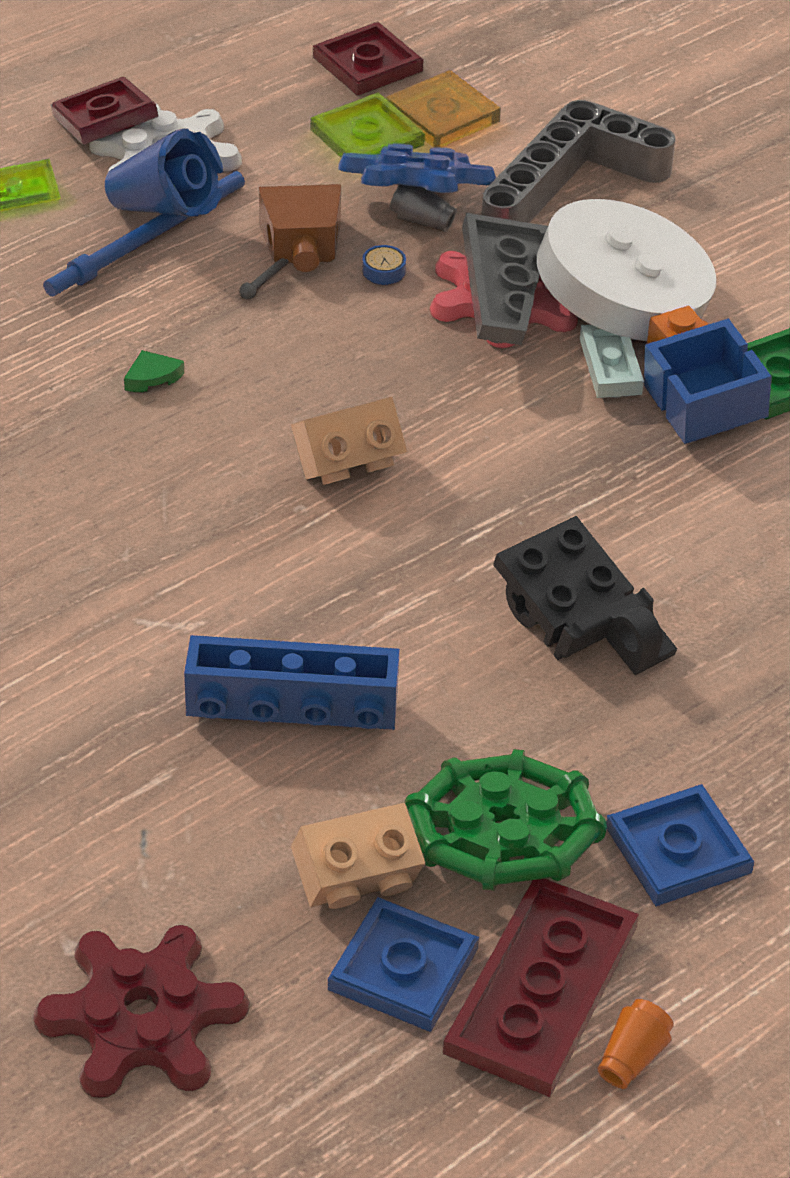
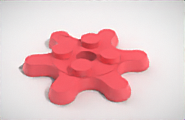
[430,251,578,348]

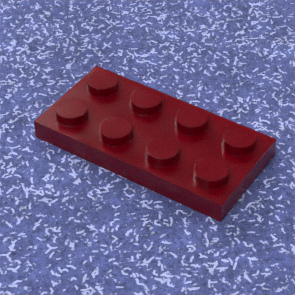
[443,878,639,1098]

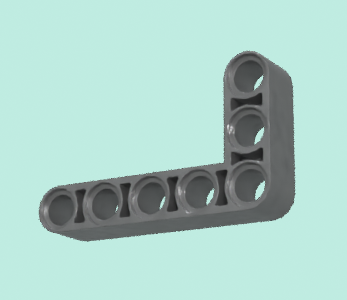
[482,100,676,223]

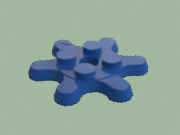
[338,144,496,193]

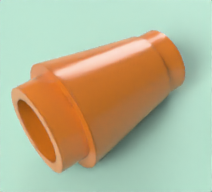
[597,999,674,1089]

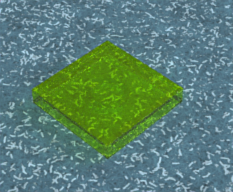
[310,93,425,158]

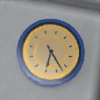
[362,245,406,285]

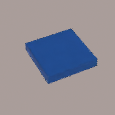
[606,784,754,906]
[328,897,479,1032]

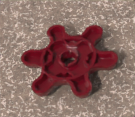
[33,925,250,1098]

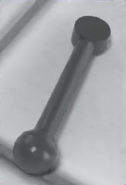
[239,258,289,299]

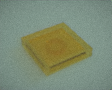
[386,70,501,148]

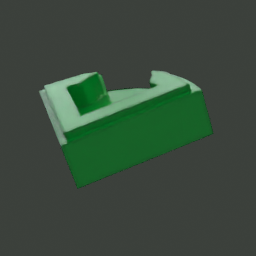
[124,350,185,392]

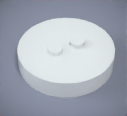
[537,199,716,341]

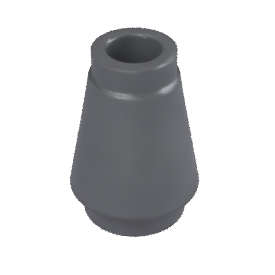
[390,184,457,232]

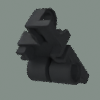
[493,516,678,675]

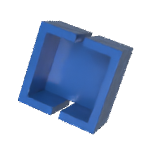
[644,318,772,444]

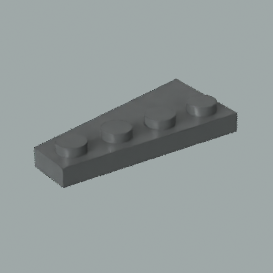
[462,213,548,345]

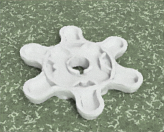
[89,104,242,174]

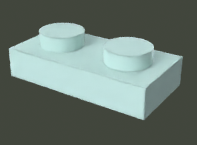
[580,325,644,398]

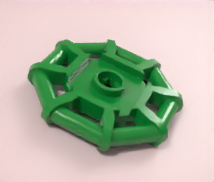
[404,749,607,891]

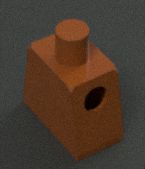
[259,184,341,272]

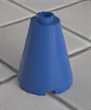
[105,128,224,217]

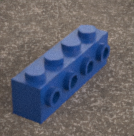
[184,635,400,730]

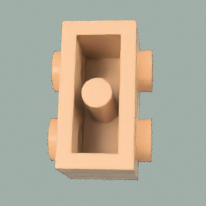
[291,397,407,485]
[291,803,426,909]

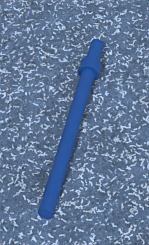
[43,171,245,297]

